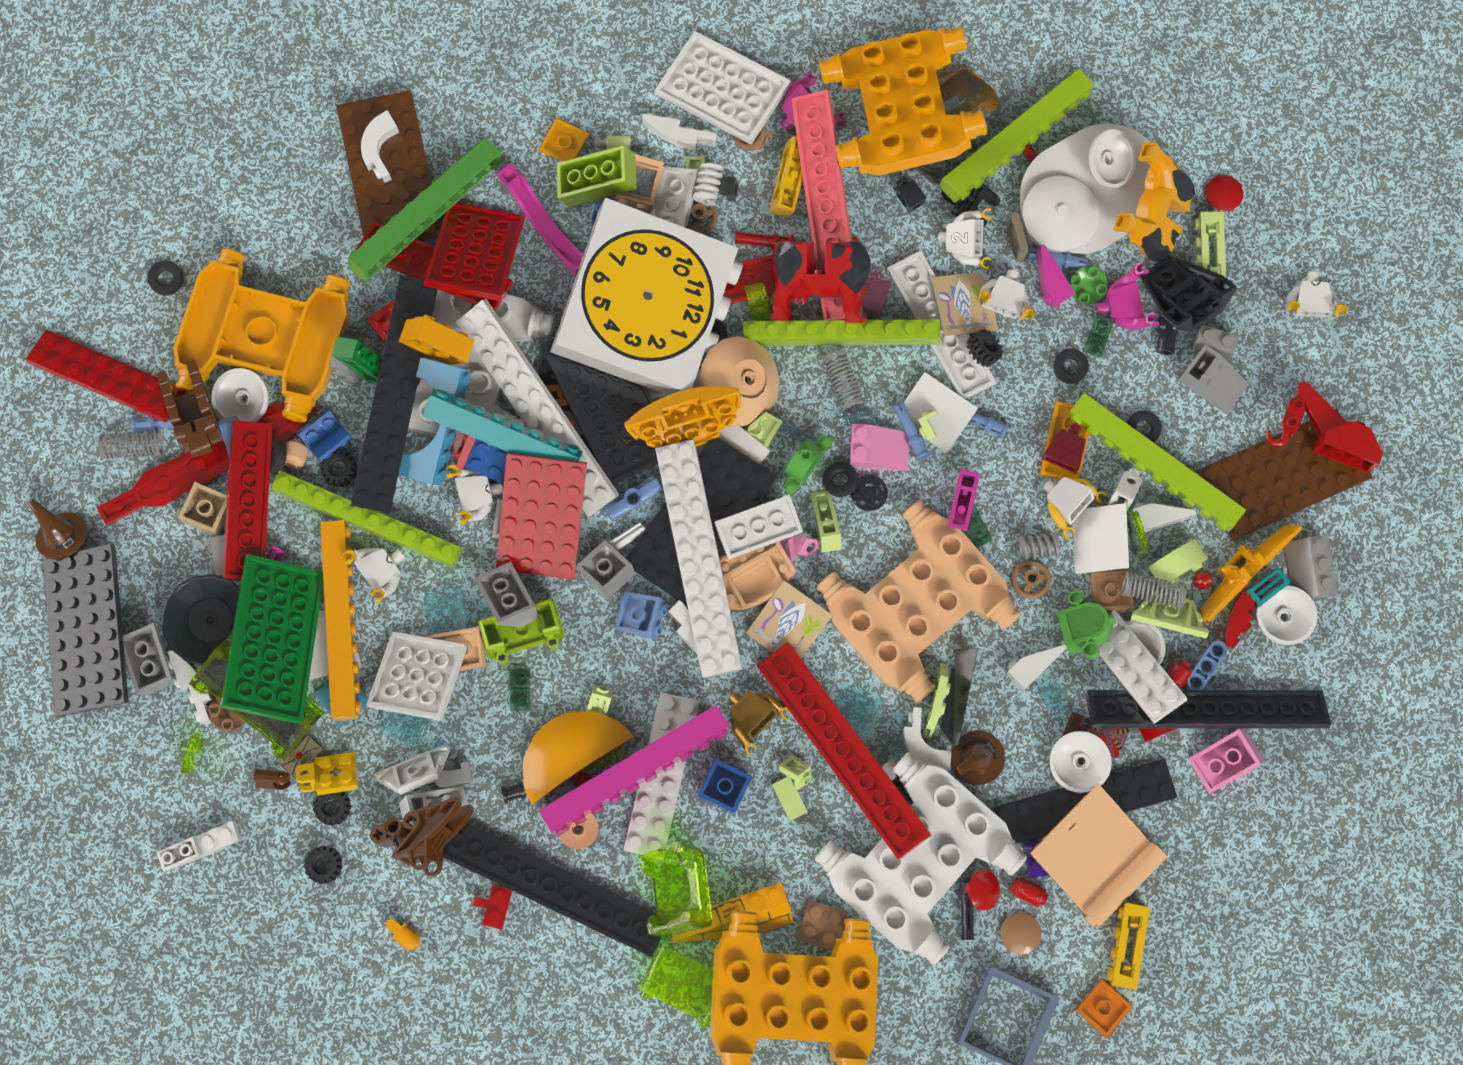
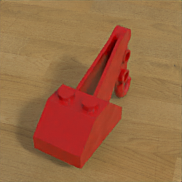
[1266,382,1383,473]

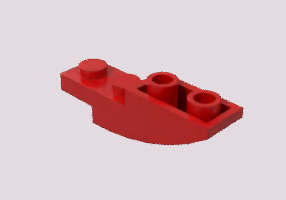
[1223,579,1271,650]

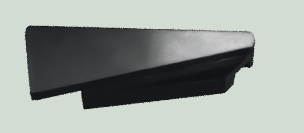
[940,649,978,749]

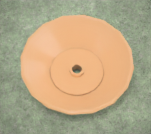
[699,336,780,426]

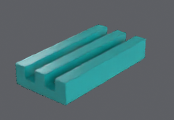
[1246,567,1291,607]

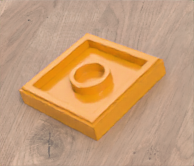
[538,118,590,162]

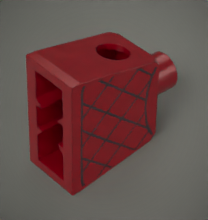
[1042,423,1086,474]

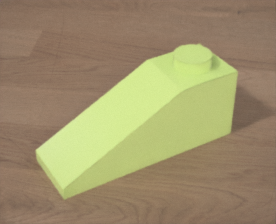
[810,491,842,553]

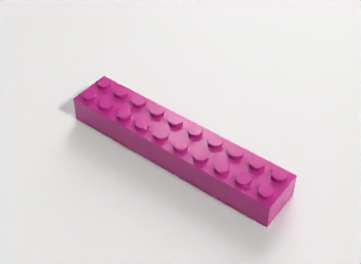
[539,705,729,836]

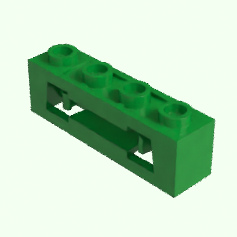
[331,337,382,384]

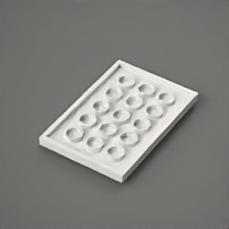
[654,31,791,144]

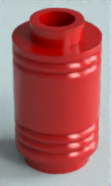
[1009,877,1049,908]

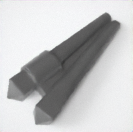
[913,165,944,186]

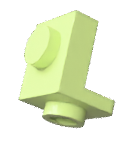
[918,409,939,441]

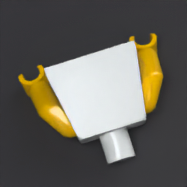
[1044,477,1106,540]

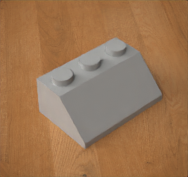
[1284,535,1338,600]
[474,562,538,627]
[123,623,173,695]

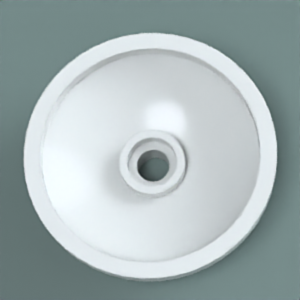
[1089,129,1136,188]
[211,368,269,422]
[1256,585,1317,645]
[1125,620,1166,664]
[1050,731,1112,793]

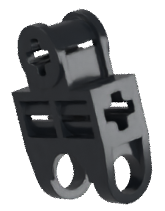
[942,184,1001,228]

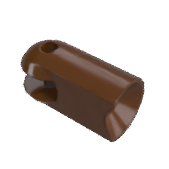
[253,769,291,790]

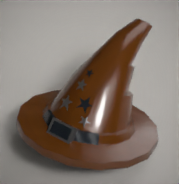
[28,499,87,560]
[951,731,1005,786]

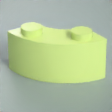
[1149,539,1208,587]

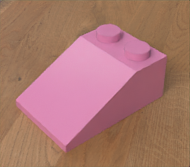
[849,424,909,471]
[1188,728,1266,794]

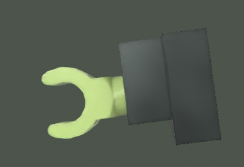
[715,176,739,202]

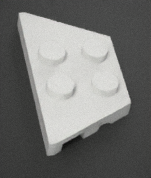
[374,743,450,795]

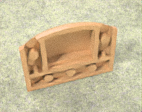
[720,541,796,610]

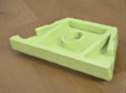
[1131,591,1209,638]
[923,663,951,739]

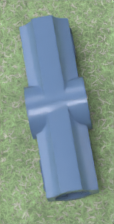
[603,476,663,522]

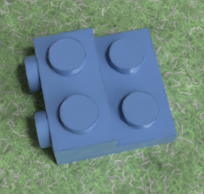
[614,591,668,640]

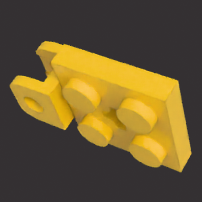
[296,751,358,795]

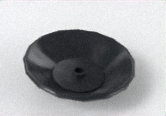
[161,574,240,667]

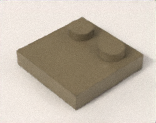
[1007,213,1028,263]

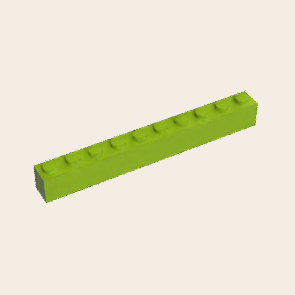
[939,69,1095,203]
[743,319,940,346]
[1068,393,1246,532]
[271,470,463,569]

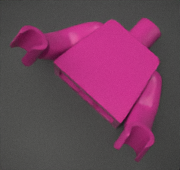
[780,71,847,131]
[1096,262,1159,330]

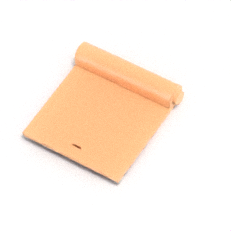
[1030,784,1167,927]

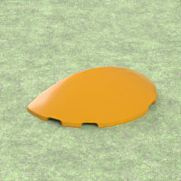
[624,386,741,448]
[522,711,634,805]

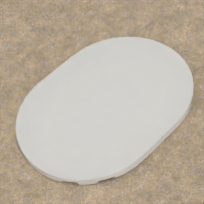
[1020,123,1151,255]

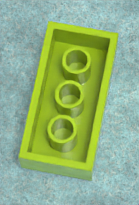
[557,145,637,207]

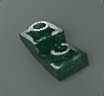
[1083,312,1115,357]
[510,668,531,712]

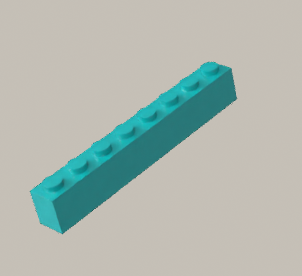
[422,389,583,461]

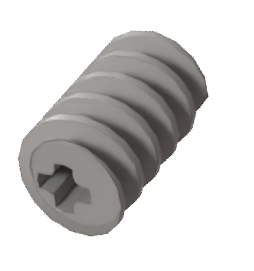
[1016,534,1060,560]

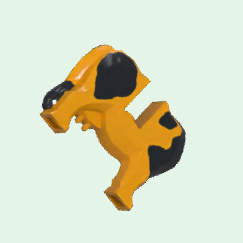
[1113,142,1196,262]

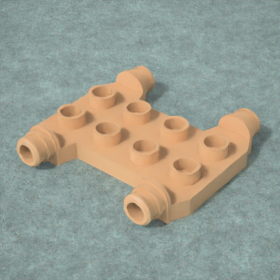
[817,500,1021,703]

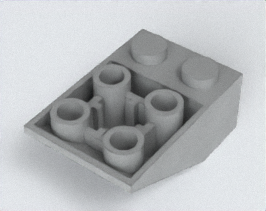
[1179,344,1249,414]

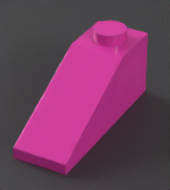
[1036,245,1075,307]
[948,469,980,531]

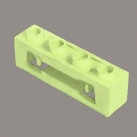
[1194,212,1226,277]

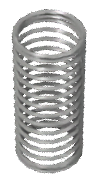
[823,349,866,412]
[98,431,163,459]
[1122,571,1187,609]

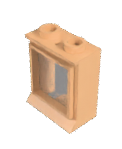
[614,154,664,212]

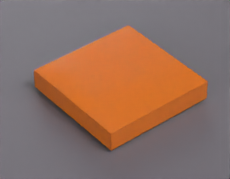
[1075,979,1133,1038]

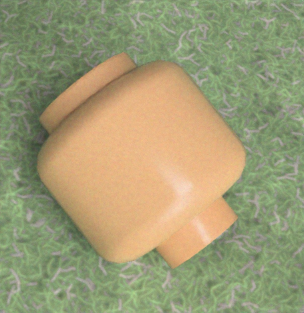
[284,439,309,470]

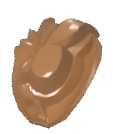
[734,125,771,151]

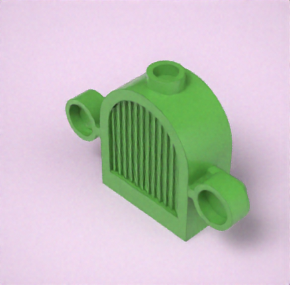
[783,434,835,497]
[1057,590,1116,659]

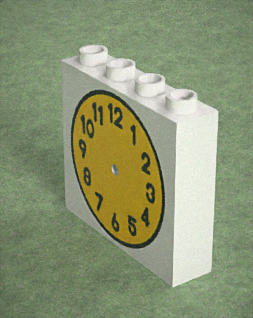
[550,198,743,395]

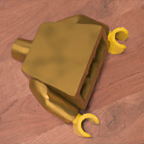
[729,691,791,755]

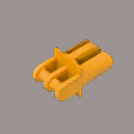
[386,919,421,950]

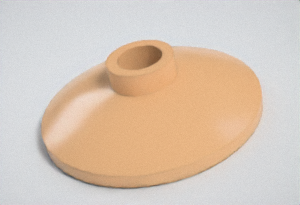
[559,813,599,849]

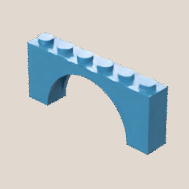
[399,358,471,486]

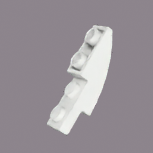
[642,113,717,151]
[167,651,213,726]
[156,821,242,871]

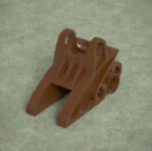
[156,360,224,458]
[370,797,474,877]

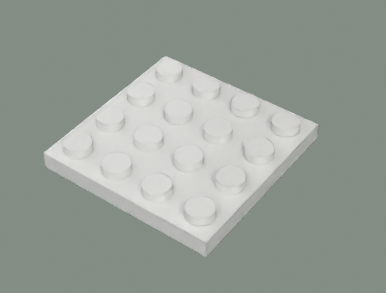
[366,632,467,721]

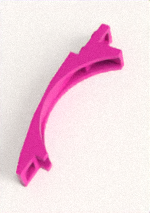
[496,163,584,278]

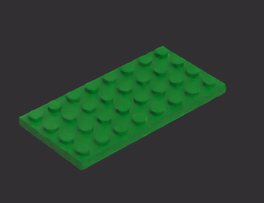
[220,554,324,724]

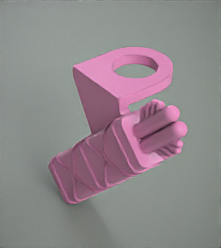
[780,536,819,578]

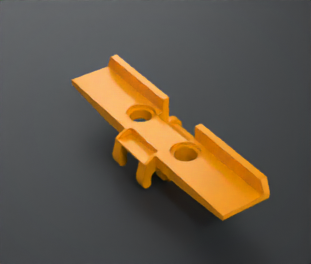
[1198,524,1303,622]

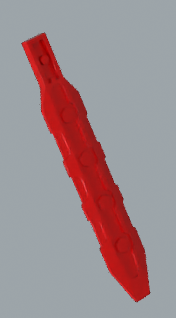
[97,402,318,526]

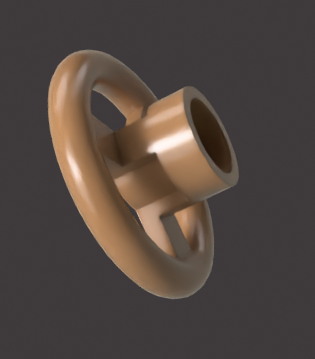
[687,200,718,234]
[1011,560,1051,599]

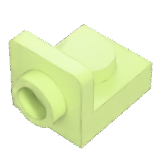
[586,685,612,715]
[779,755,811,790]

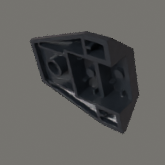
[1140,255,1237,332]

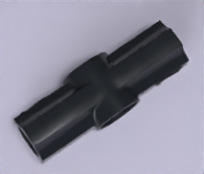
[1157,315,1179,355]

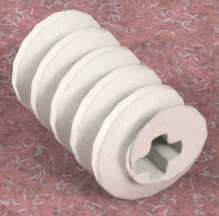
[692,163,724,206]

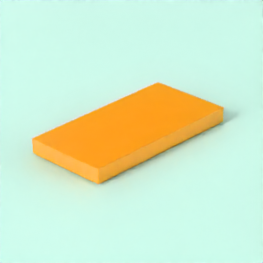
[1039,401,1089,480]

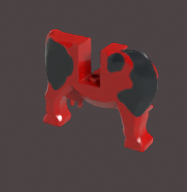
[769,241,871,323]

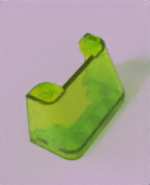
[640,841,712,936]
[638,943,713,1029]

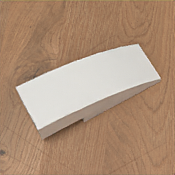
[668,600,698,655]

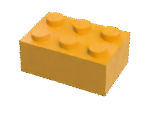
[399,315,475,365]

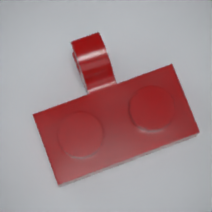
[472,884,513,930]

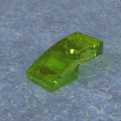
[744,282,774,321]
[181,733,203,775]

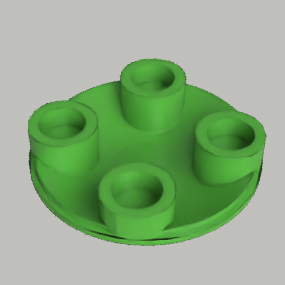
[1069,266,1108,304]

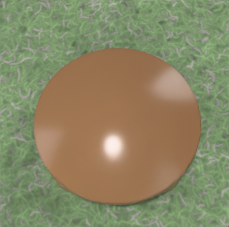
[208,694,250,732]
[1000,913,1041,954]

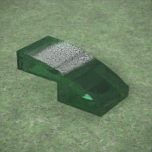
[965,505,993,548]

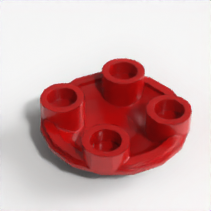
[1205,175,1244,212]
[965,869,1000,911]

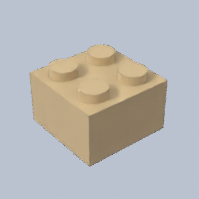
[178,482,227,536]

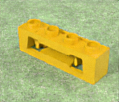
[769,136,803,218]
[1107,903,1150,990]

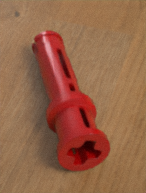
[735,231,794,249]

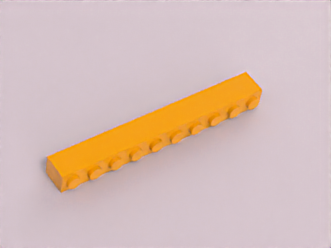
[320,520,362,722]

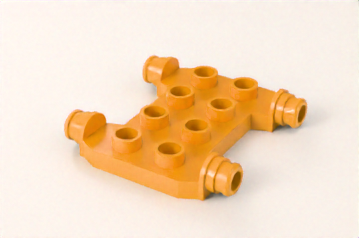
[819,26,988,176]
[173,248,351,423]
[710,911,878,1065]

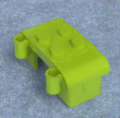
[477,598,566,666]

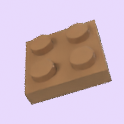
[1089,570,1135,612]
[797,900,848,951]

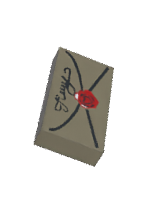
[280,736,324,780]

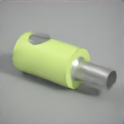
[594,136,631,149]

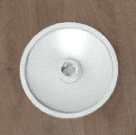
[1021,176,1099,253]

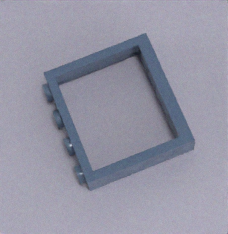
[955,967,1060,1065]

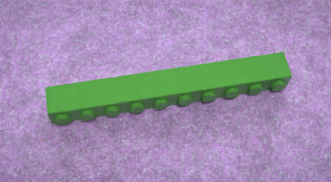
[347,138,502,282]

